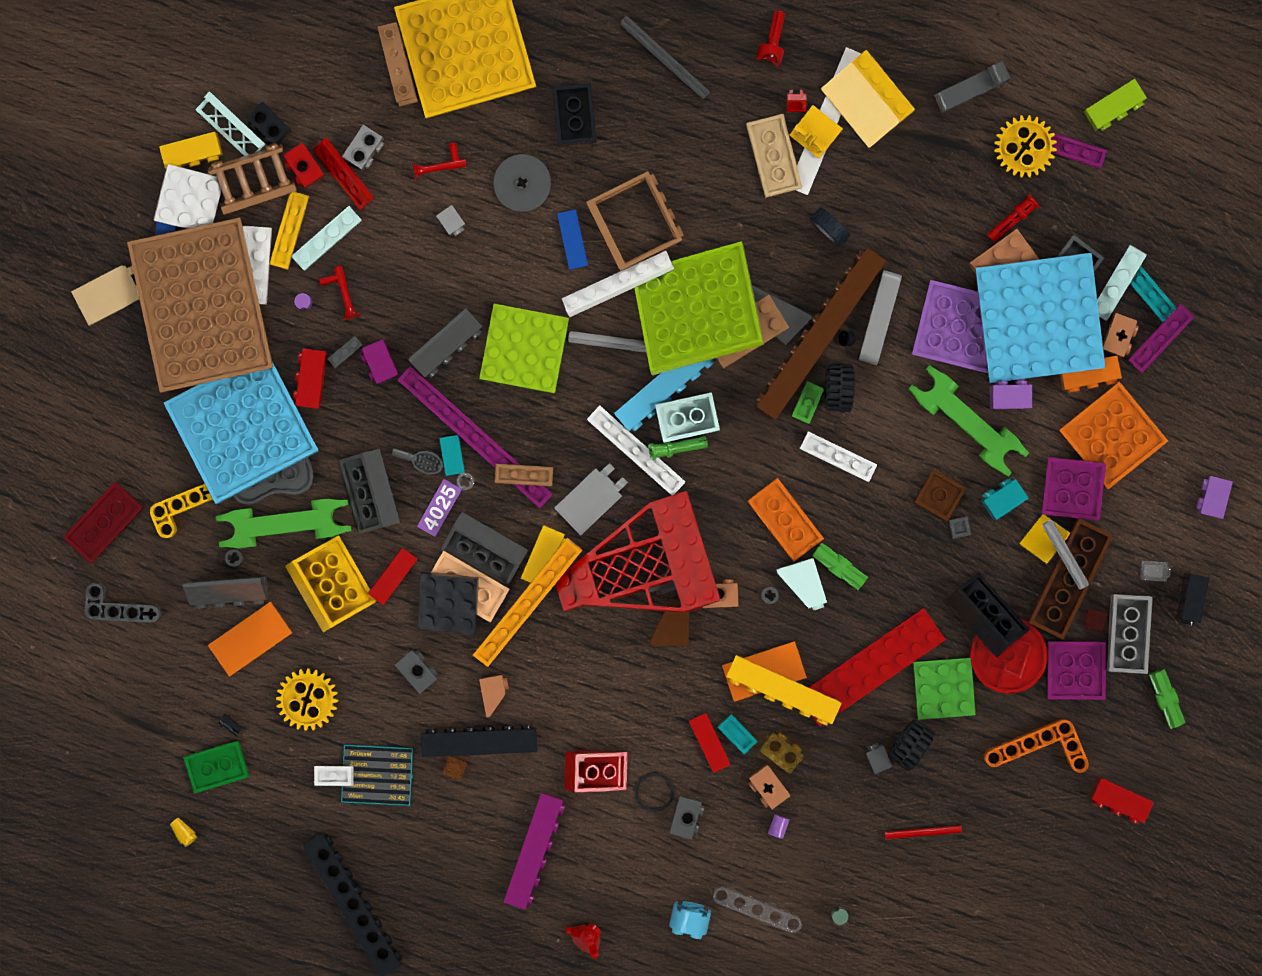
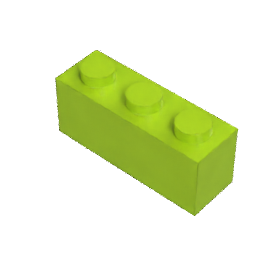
[1083,79,1147,131]

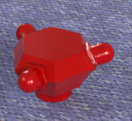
[565,923,601,959]

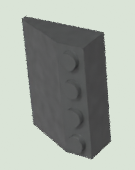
[183,576,268,609]

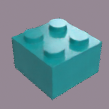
[980,478,1029,520]

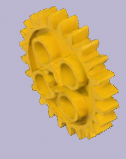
[994,115,1057,178]
[276,668,339,731]

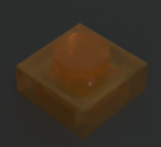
[443,756,468,781]

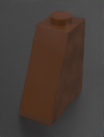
[650,595,689,646]

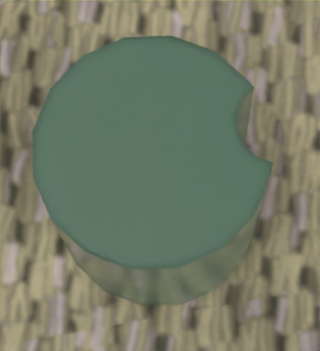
[831,906,848,925]

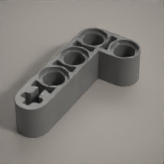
[934,61,1011,113]
[85,583,162,623]

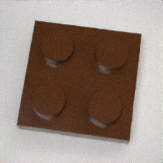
[914,469,966,521]

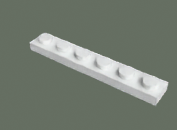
[562,251,674,317]
[587,405,685,495]

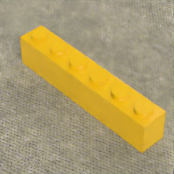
[727,655,842,726]

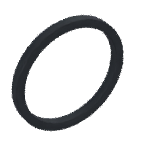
[635,773,674,812]

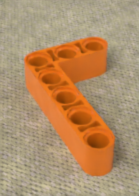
[984,719,1089,773]

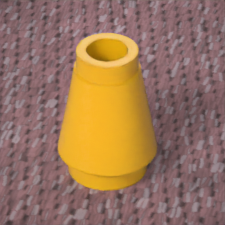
[170,818,197,847]

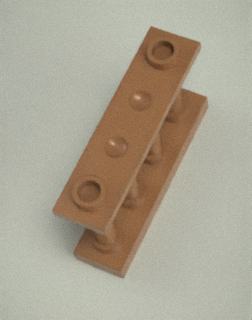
[378,22,418,107]
[208,143,297,214]

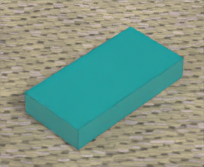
[439,435,465,476]
[718,714,758,755]

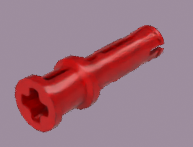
[987,194,1040,243]

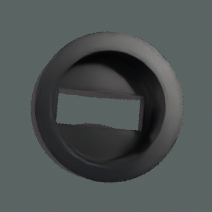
[839,331,856,346]

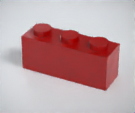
[293,349,327,409]
[1090,777,1154,824]

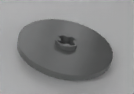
[494,154,551,212]

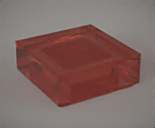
[1084,609,1107,632]

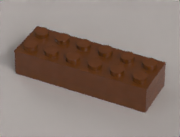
[1027,518,1114,640]

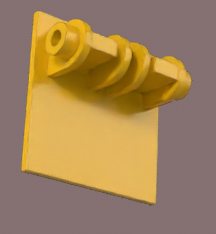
[789,105,843,159]

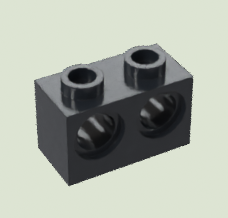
[246,101,292,145]

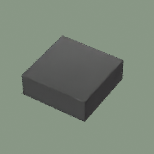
[948,516,972,539]

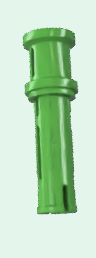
[648,436,708,461]

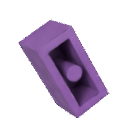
[1196,476,1233,519]

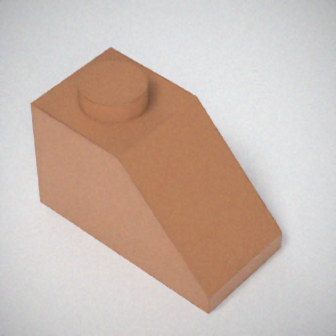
[479,674,509,717]

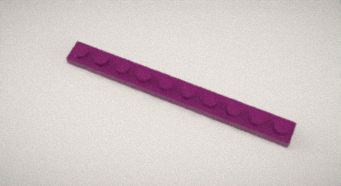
[398,366,553,508]

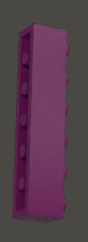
[504,792,565,910]

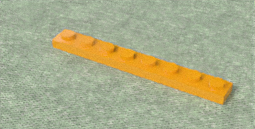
[473,538,582,667]

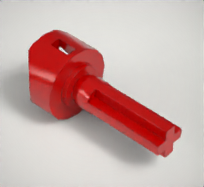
[756,11,785,67]

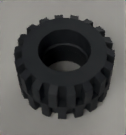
[824,363,855,412]
[888,719,935,771]

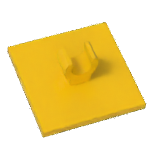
[1019,514,1071,564]

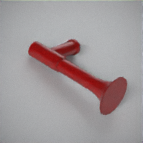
[412,143,466,181]
[319,266,361,321]

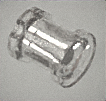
[457,473,475,490]

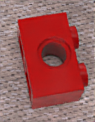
[283,143,325,189]

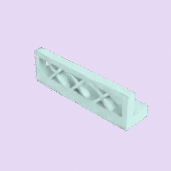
[196,92,267,156]

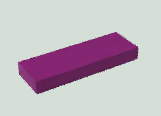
[1051,133,1107,169]

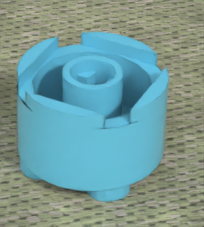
[669,901,712,939]

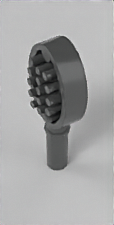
[392,448,443,475]

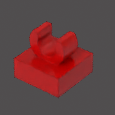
[787,90,807,112]

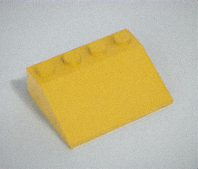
[821,50,915,148]
[285,535,377,632]

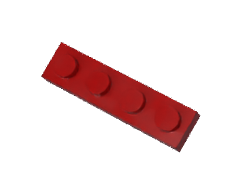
[313,138,374,210]

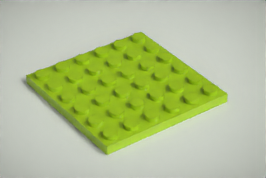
[634,241,764,375]

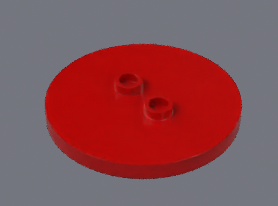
[970,619,1047,694]

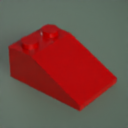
[565,751,628,793]

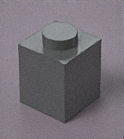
[865,743,893,774]

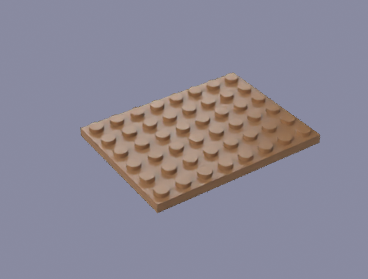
[127,218,273,393]

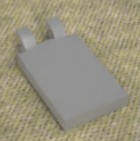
[555,463,628,536]

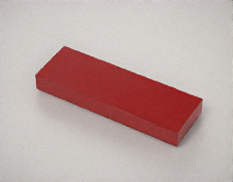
[368,548,418,605]
[689,713,731,773]

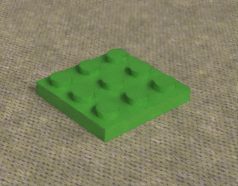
[913,658,976,720]

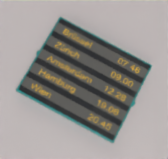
[341,745,413,806]

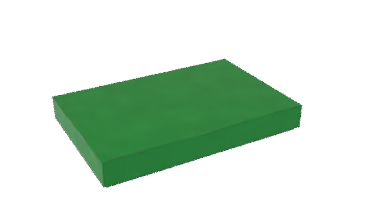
[183,740,250,794]

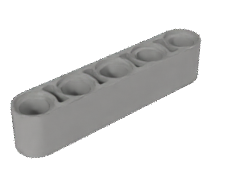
[858,270,902,366]

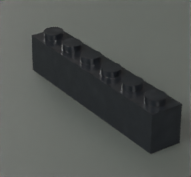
[421,725,538,757]

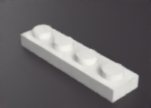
[800,432,877,482]

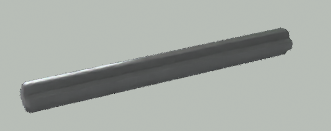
[620,16,709,99]

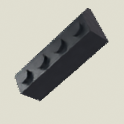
[946,573,1030,658]

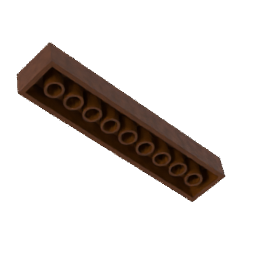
[755,248,886,420]

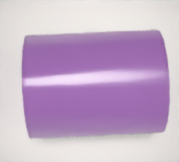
[294,293,313,310]
[768,814,790,839]

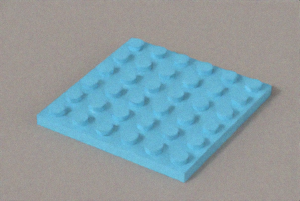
[975,253,1105,383]
[164,362,319,505]

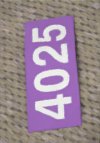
[417,479,462,537]

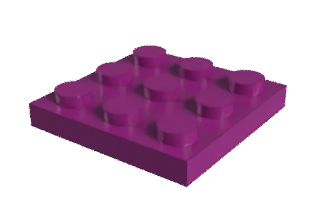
[1042,456,1106,521]
[1047,641,1106,700]

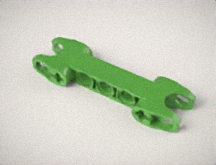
[908,365,1029,477]
[216,499,352,548]

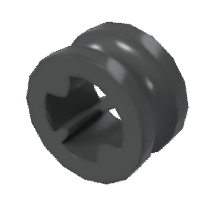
[225,549,243,566]
[761,587,779,604]

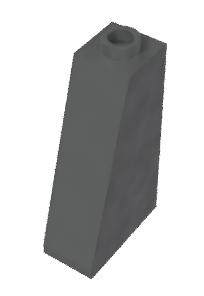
[752,286,812,346]

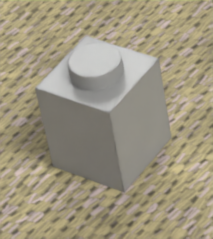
[437,205,466,236]

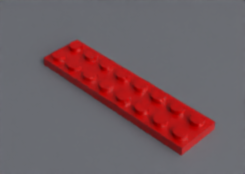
[809,608,946,727]

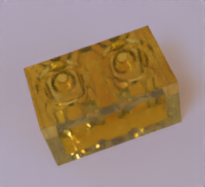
[759,731,804,774]

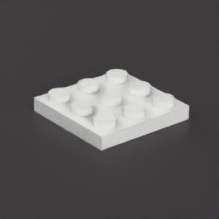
[153,164,222,229]

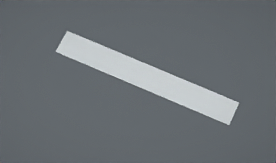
[796,47,861,195]

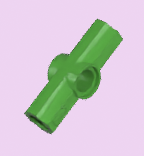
[812,543,868,590]
[1149,669,1186,729]

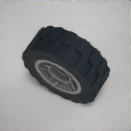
[809,207,851,247]

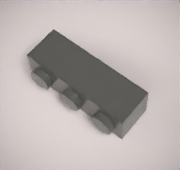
[328,336,364,368]

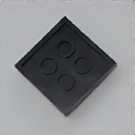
[418,572,479,634]

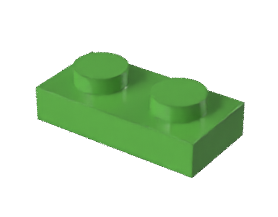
[792,381,824,424]

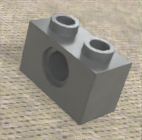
[395,649,438,694]
[669,795,705,840]

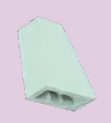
[776,558,827,610]

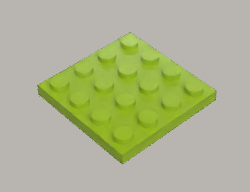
[479,304,569,393]

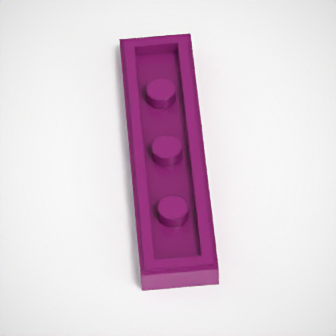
[1128,303,1195,373]

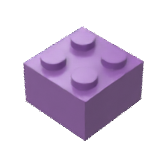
[989,381,1032,409]

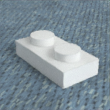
[314,766,353,786]

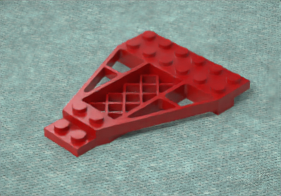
[556,491,721,613]

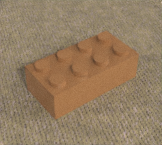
[717,295,789,369]

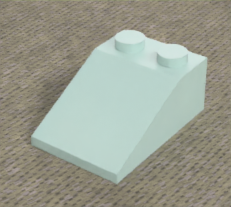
[655,393,720,443]

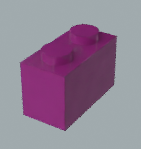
[360,339,399,384]

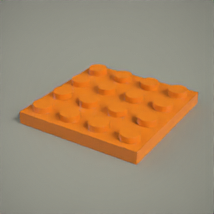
[1059,381,1168,489]

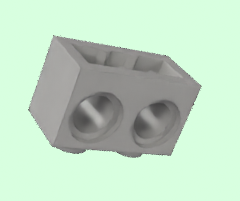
[342,125,384,171]

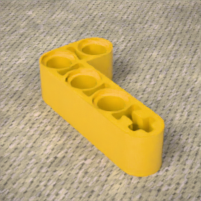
[150,484,213,538]

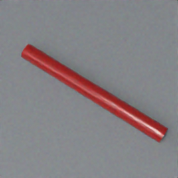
[885,825,962,839]

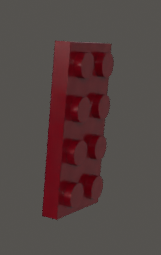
[63,482,144,564]

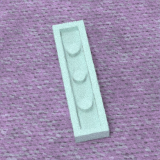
[292,206,362,271]
[1097,245,1147,321]

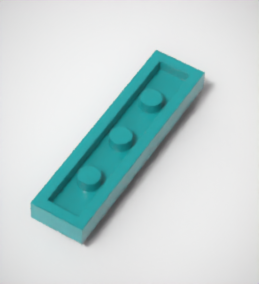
[1130,266,1176,323]

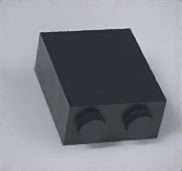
[1176,573,1209,626]

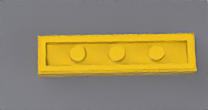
[269,192,310,270]

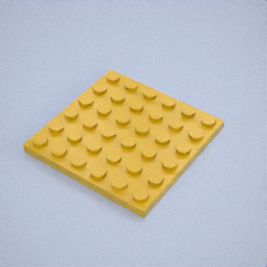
[394,0,536,119]

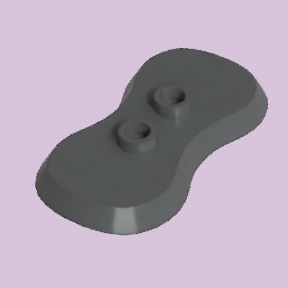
[233,457,313,505]

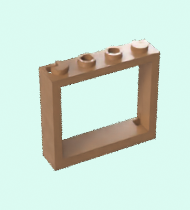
[586,171,684,271]

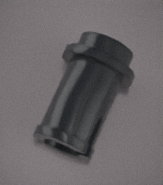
[218,714,243,737]

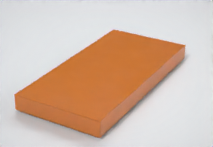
[747,478,824,562]
[208,602,293,677]
[722,641,807,702]

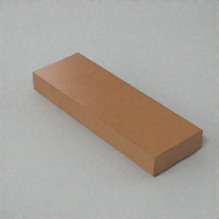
[495,464,553,486]

